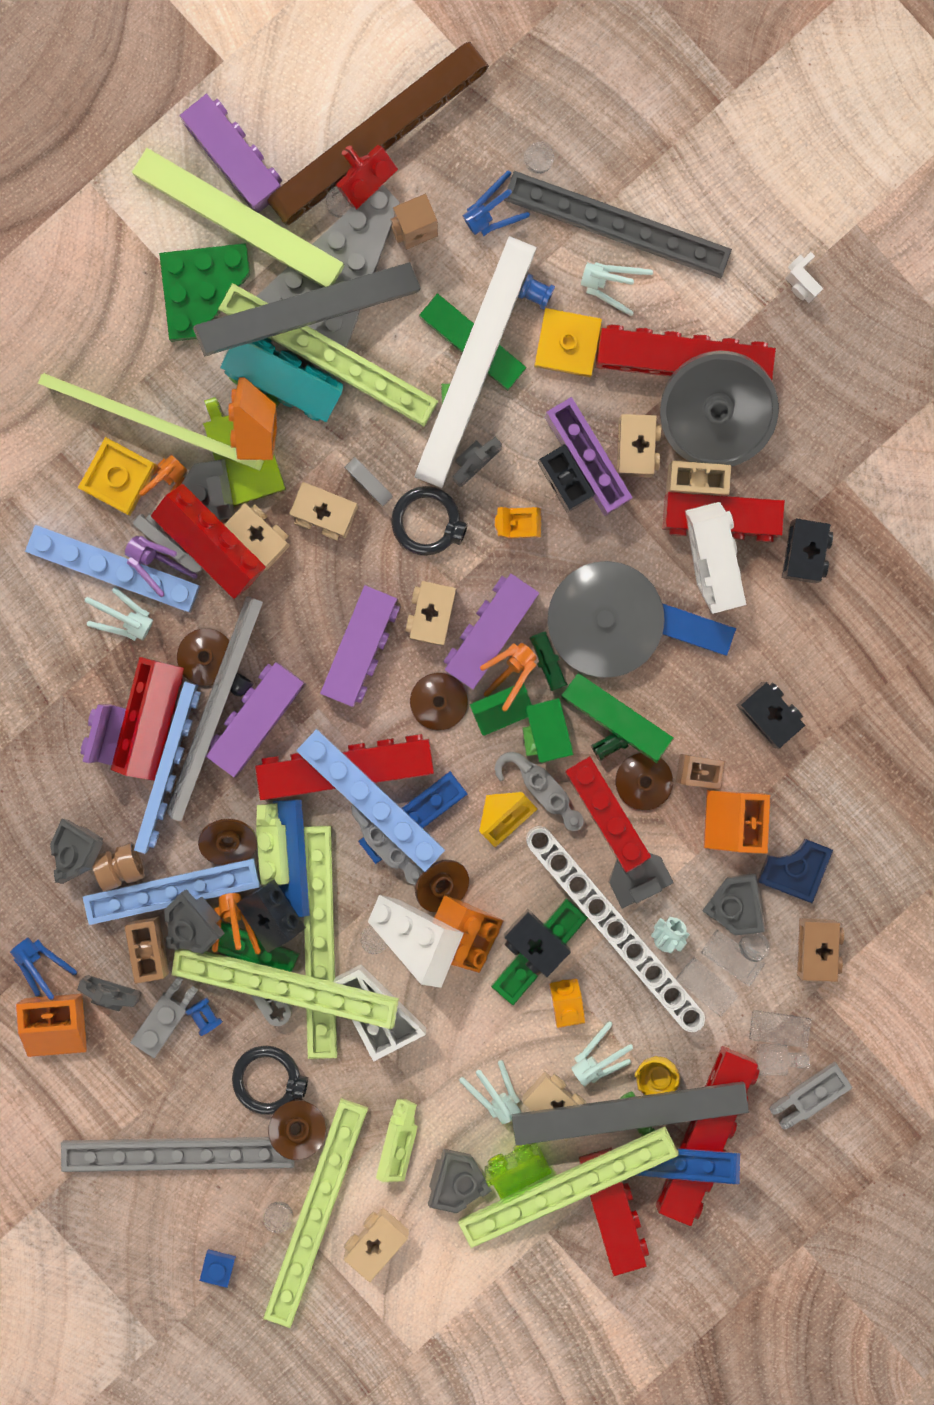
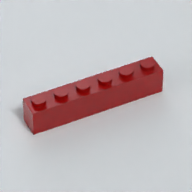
[595,324,776,380]
[255,734,434,800]
[655,1046,760,1226]

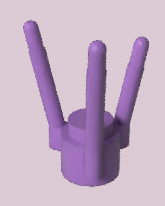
[125,536,197,597]

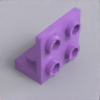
[80,704,126,765]

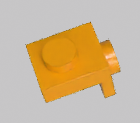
[495,507,541,539]
[549,978,585,1028]

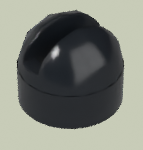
[230,672,254,696]

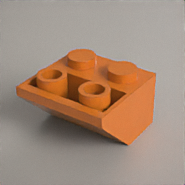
[228,377,278,460]
[704,790,770,854]
[434,895,504,973]
[16,994,87,1057]

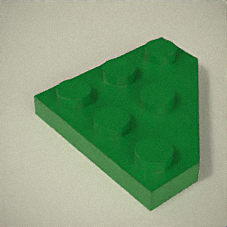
[159,243,250,342]

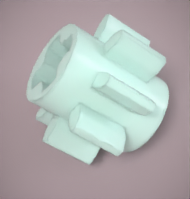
[651,917,690,954]

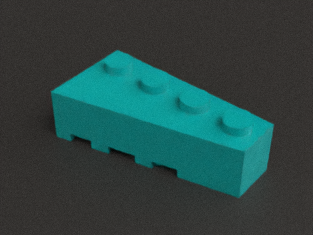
[220,338,343,422]

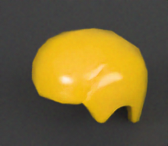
[635,1056,680,1095]

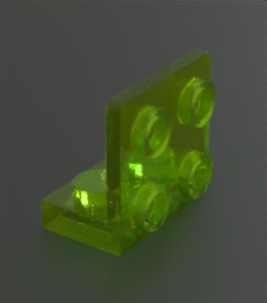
[485,1143,552,1200]

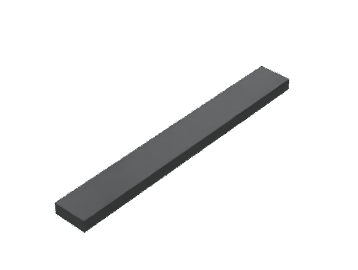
[504,171,732,279]
[193,262,421,357]
[511,1081,749,1146]

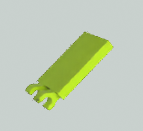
[203,397,286,507]

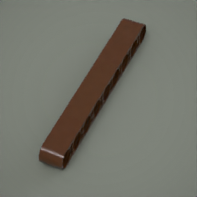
[267,42,489,226]

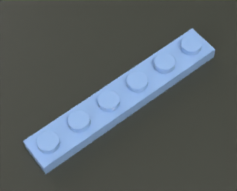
[25,525,200,613]
[134,682,201,854]
[296,729,445,872]
[83,858,261,925]

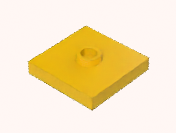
[534,308,602,378]
[78,437,158,516]

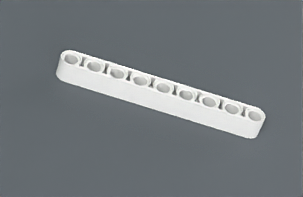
[415,236,537,488]
[526,826,705,1032]

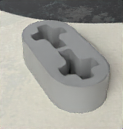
[344,457,393,507]
[251,995,292,1026]

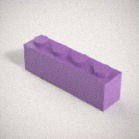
[179,93,283,213]
[544,397,633,516]
[443,573,539,690]
[320,585,401,707]
[206,662,306,777]

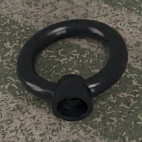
[391,486,468,556]
[232,1046,308,1115]

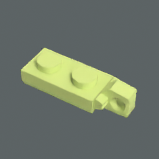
[256,803,289,885]
[376,1099,418,1182]

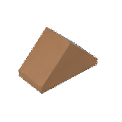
[676,754,725,789]

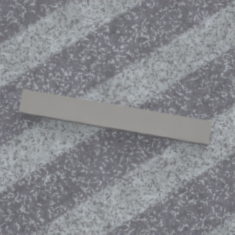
[167,596,263,822]
[61,1137,294,1172]

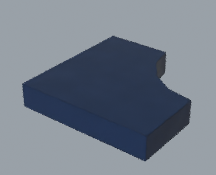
[757,839,833,904]

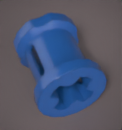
[518,273,555,310]
[185,997,223,1036]

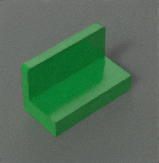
[469,683,532,736]
[526,698,574,763]

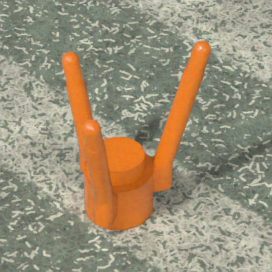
[139,455,188,496]
[480,643,537,711]
[212,893,261,954]

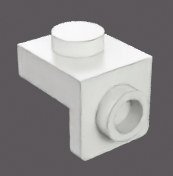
[785,252,823,303]

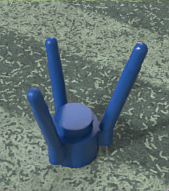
[462,170,530,236]
[10,937,77,1000]

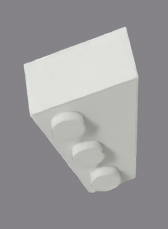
[685,502,746,614]
[368,895,464,988]
[334,964,426,1062]

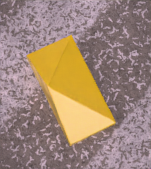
[479,792,537,848]

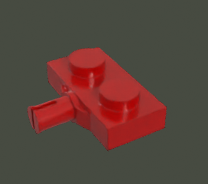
[336,145,398,210]

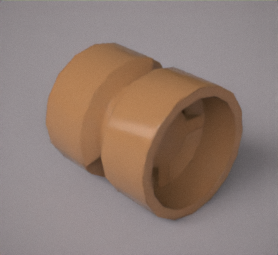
[93,842,145,892]

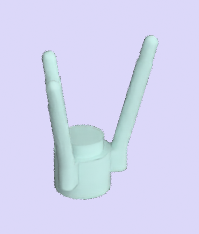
[581,262,653,316]
[85,587,153,641]
[571,1021,633,1087]
[459,1060,521,1124]

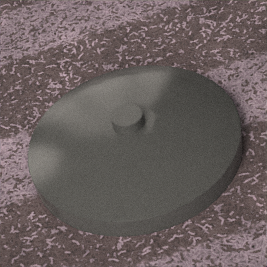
[660,351,779,467]
[548,561,664,678]

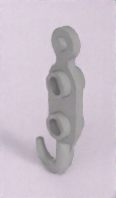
[494,752,584,831]
[351,804,424,885]

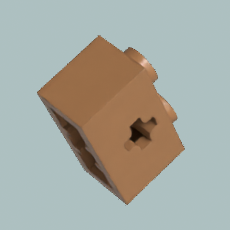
[390,193,438,250]
[124,916,169,984]
[797,918,844,982]

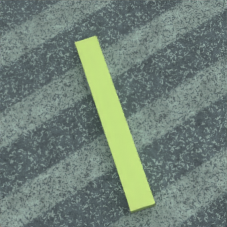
[132,148,345,287]
[219,283,438,427]
[38,373,264,470]
[304,826,337,1059]
[171,948,399,1030]
[263,1098,368,1328]
[458,1126,679,1248]

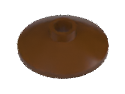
[177,628,230,686]
[410,673,468,730]
[615,753,673,810]
[198,819,257,865]
[415,860,469,913]
[268,1100,326,1160]

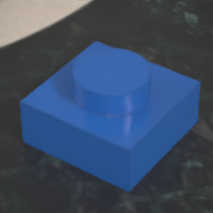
[199,1249,236,1288]

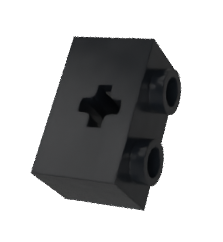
[538,444,595,513]
[782,518,833,584]
[736,682,806,749]
[236,880,306,953]
[504,908,571,977]

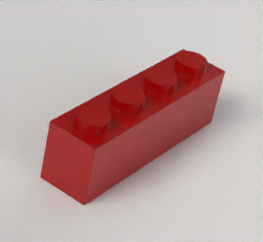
[151,484,266,599]
[662,492,785,543]
[110,657,184,781]
[565,756,651,873]
[579,1147,649,1277]

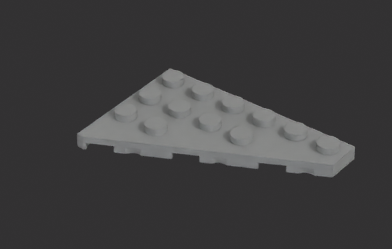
[256,185,400,379]

